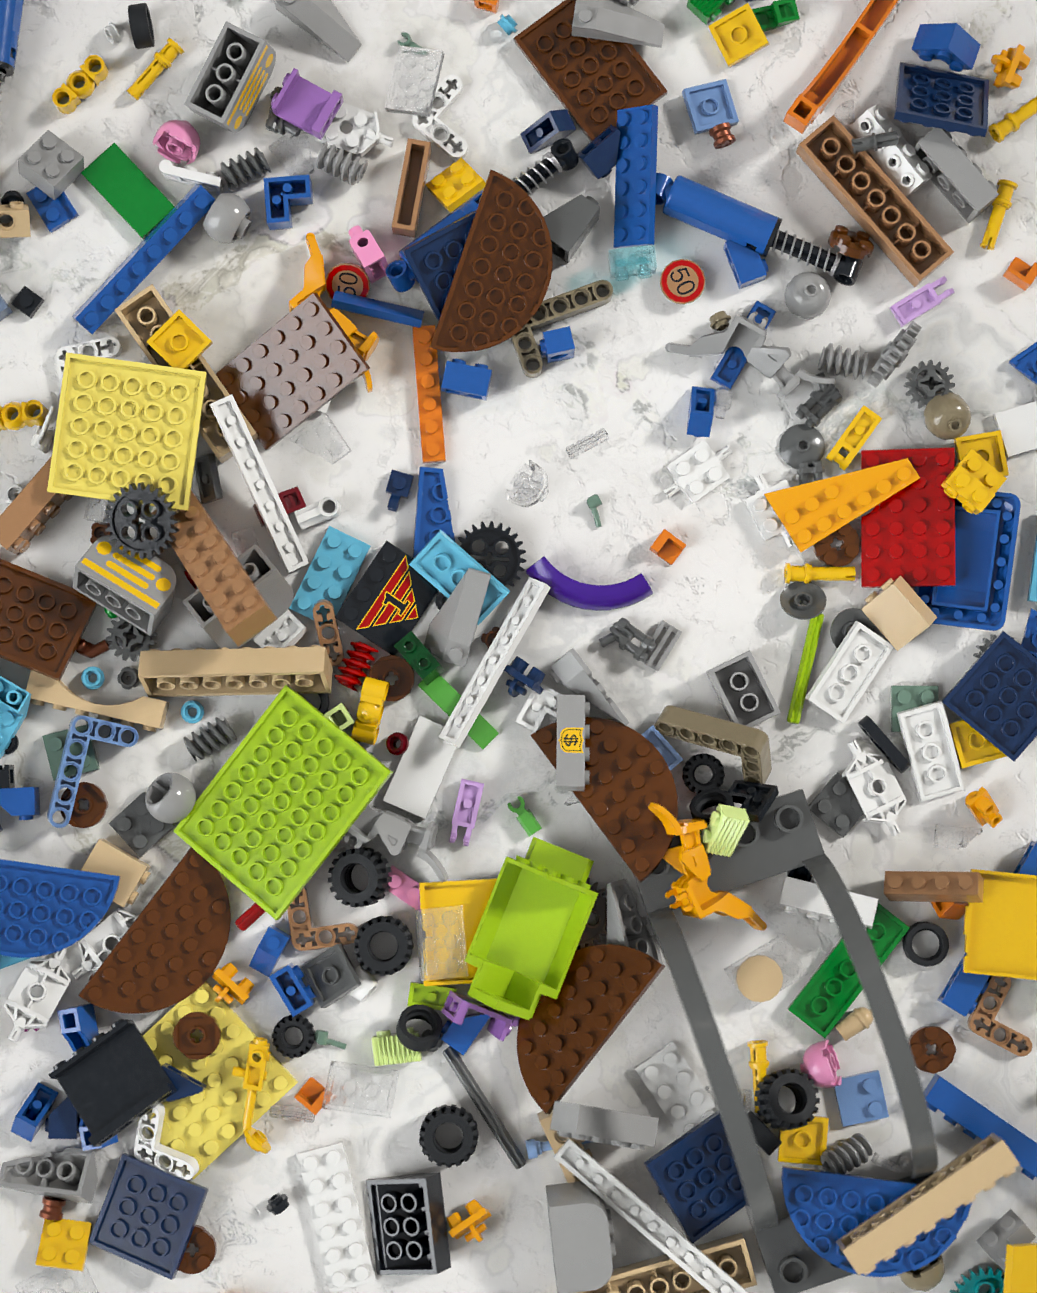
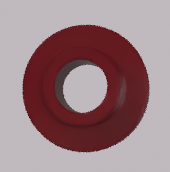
[386,732,409,755]

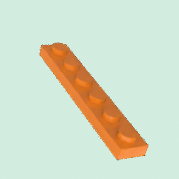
[412,325,446,463]

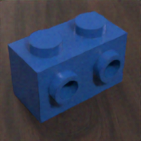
[441,359,492,401]
[269,962,316,1017]

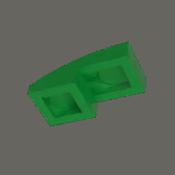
[752,0,800,32]

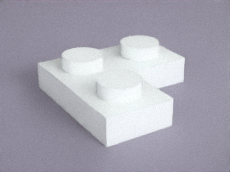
[515,683,562,733]

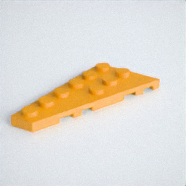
[764,458,920,552]

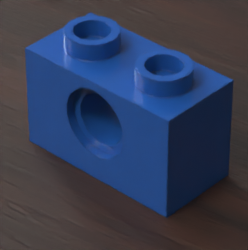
[539,326,575,364]

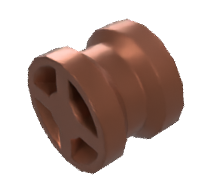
[709,122,736,149]
[39,1196,66,1221]

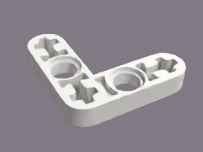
[412,75,468,160]
[55,336,122,386]
[134,1103,199,1180]

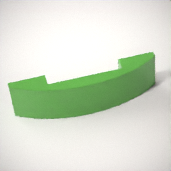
[418,676,499,749]

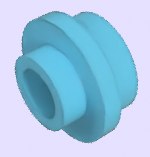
[497,14,518,36]
[81,666,105,690]
[181,700,204,724]

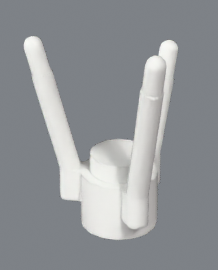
[30,406,55,454]

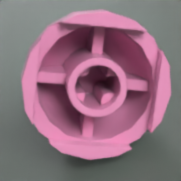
[153,120,201,164]
[800,1039,842,1089]

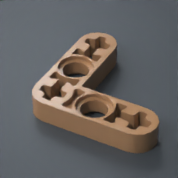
[313,599,344,666]
[287,887,359,951]
[967,975,1032,1057]

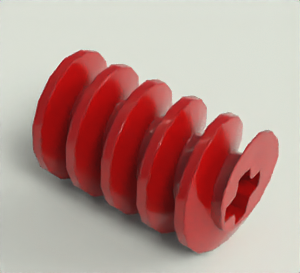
[334,641,379,693]

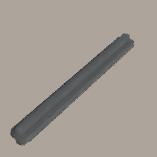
[443,1046,526,1169]

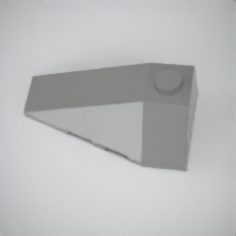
[274,0,362,62]
[572,0,665,48]
[424,568,491,667]
[550,648,629,726]
[607,879,663,964]
[0,1147,98,1204]

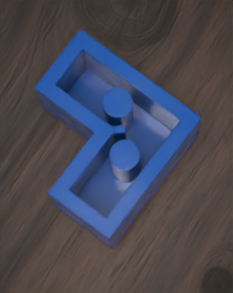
[912,23,981,72]
[263,175,313,230]

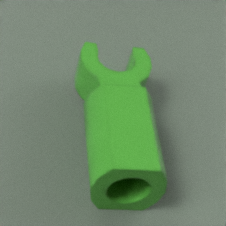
[507,796,542,837]

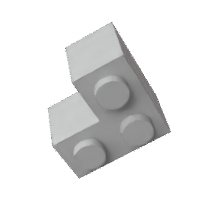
[976,1209,1036,1272]

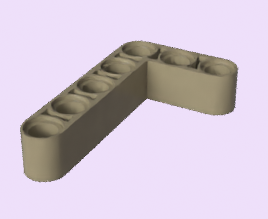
[511,280,613,378]
[655,705,772,784]

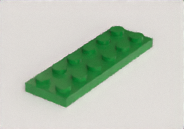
[787,903,910,1038]

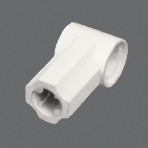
[294,496,342,530]

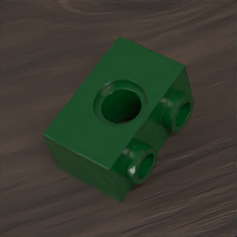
[394,631,445,685]

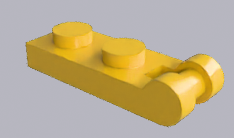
[826,405,882,471]

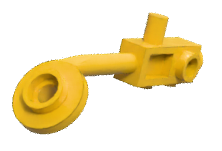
[232,1037,271,1154]

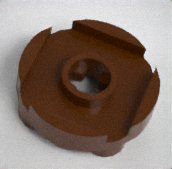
[828,225,874,259]
[813,523,860,567]
[368,655,415,702]
[61,782,108,828]
[173,1011,221,1060]
[908,1026,956,1074]
[178,1225,217,1274]

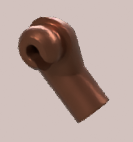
[76,638,110,658]

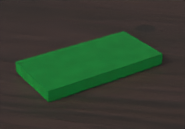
[81,143,175,240]

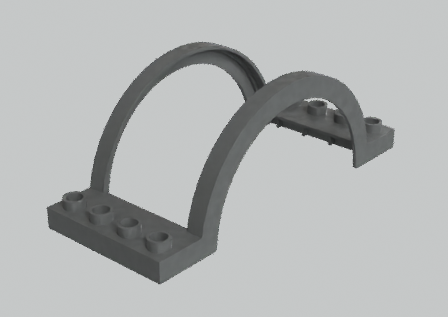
[633,789,938,1293]

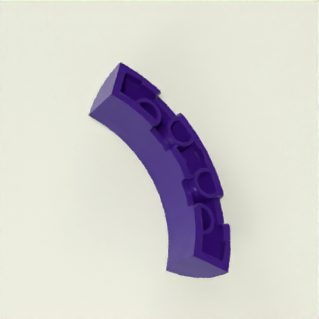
[526,556,653,611]

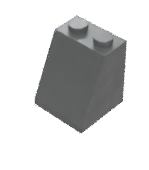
[544,194,600,263]

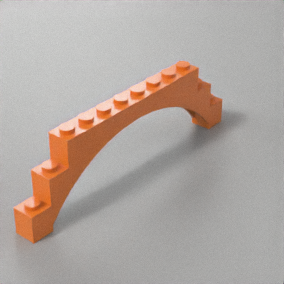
[783,0,900,134]

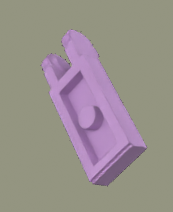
[890,276,955,327]
[449,779,484,846]

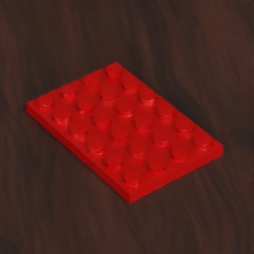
[861,448,956,588]

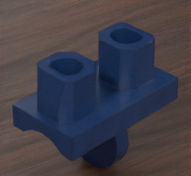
[504,656,545,697]

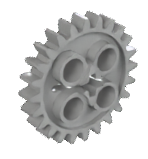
[867,321,922,388]

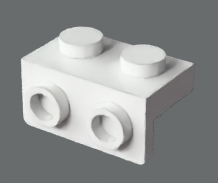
[252,610,309,648]

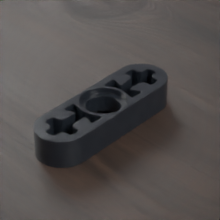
[857,715,911,773]

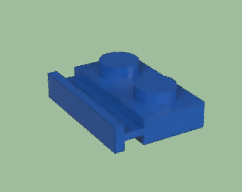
[26,187,79,233]

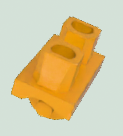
[991,44,1031,89]
[965,787,1003,828]
[212,962,254,1005]
[447,1199,492,1242]

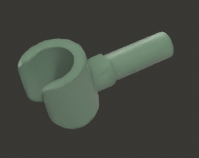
[397,32,429,56]
[587,494,602,528]
[315,1030,347,1050]

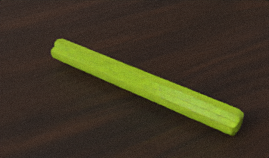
[787,613,824,724]

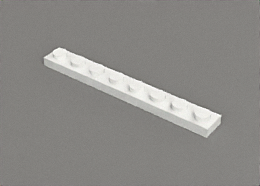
[210,394,309,573]
[439,577,550,748]

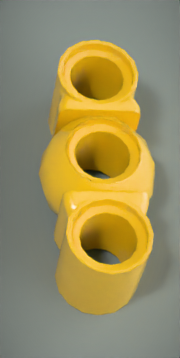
[52,55,108,114]
[0,400,49,431]
[351,676,389,745]

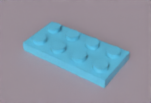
[289,526,371,629]
[409,529,510,625]

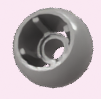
[203,193,252,244]
[145,773,196,824]

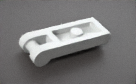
[159,160,224,193]

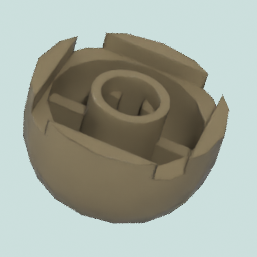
[924,392,972,440]
[898,1254,945,1291]

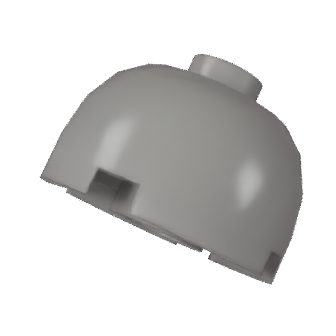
[784,272,831,319]

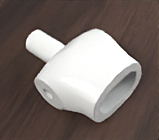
[348,965,378,1002]

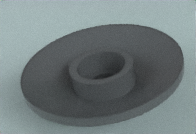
[779,424,825,469]
[780,581,827,620]
[830,608,875,648]

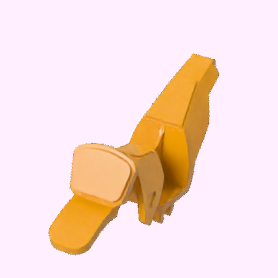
[289,233,379,392]
[648,803,767,931]

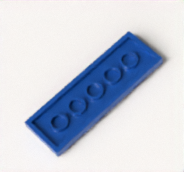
[614,104,658,249]

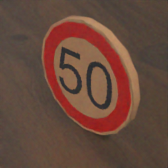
[660,259,705,304]
[325,263,370,299]

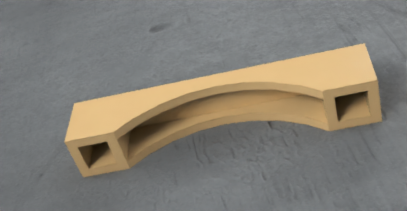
[26,670,170,732]

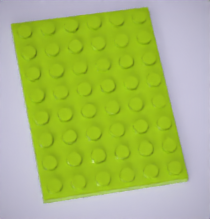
[173,685,393,920]

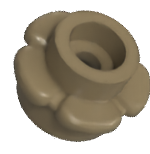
[709,311,731,331]

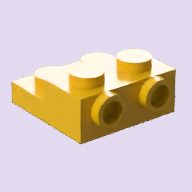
[941,449,1007,515]

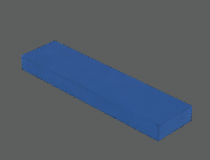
[331,290,424,328]
[711,301,776,390]

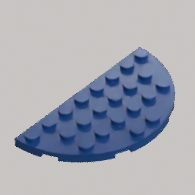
[0,859,121,958]
[782,1166,972,1277]

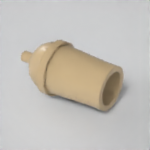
[835,1007,873,1041]

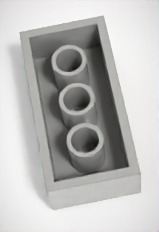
[914,127,999,224]
[550,1101,659,1150]

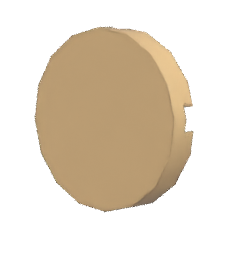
[736,955,783,1002]

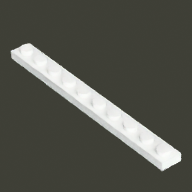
[554,1138,749,1293]

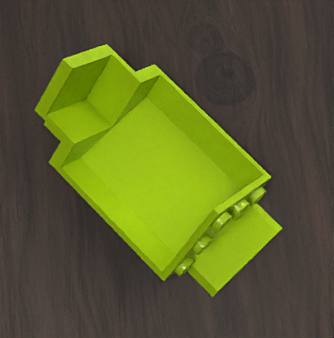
[464,837,598,1020]

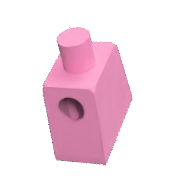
[348,226,388,284]

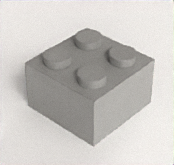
[18,130,84,201]

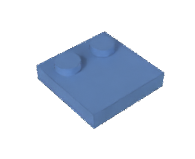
[682,79,739,134]
[834,1070,889,1127]

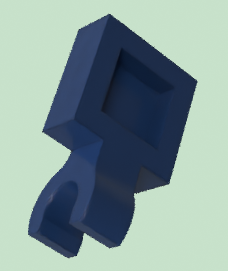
[386,470,414,512]

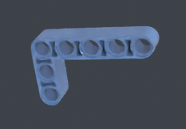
[47,715,139,828]

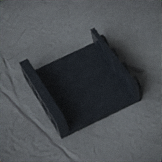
[49,1019,177,1147]

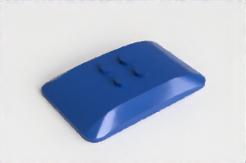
[914,492,1021,631]

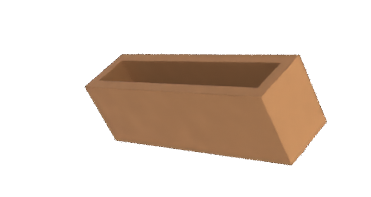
[392,138,432,238]
[884,871,984,903]

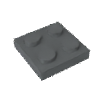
[808,772,864,838]
[109,792,175,858]
[302,943,362,1008]

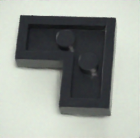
[728,780,779,823]

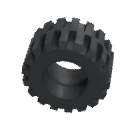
[328,847,392,908]
[354,916,414,976]
[754,1068,820,1131]
[419,1104,478,1168]

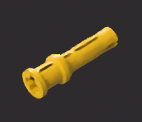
[126,38,184,101]
[988,96,1037,143]
[980,179,1018,250]
[784,563,856,584]
[747,1040,769,1113]

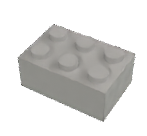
[706,650,781,727]

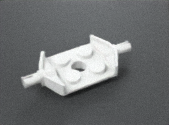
[314,102,394,157]
[842,740,907,836]
[72,908,139,980]
[3,949,72,1043]

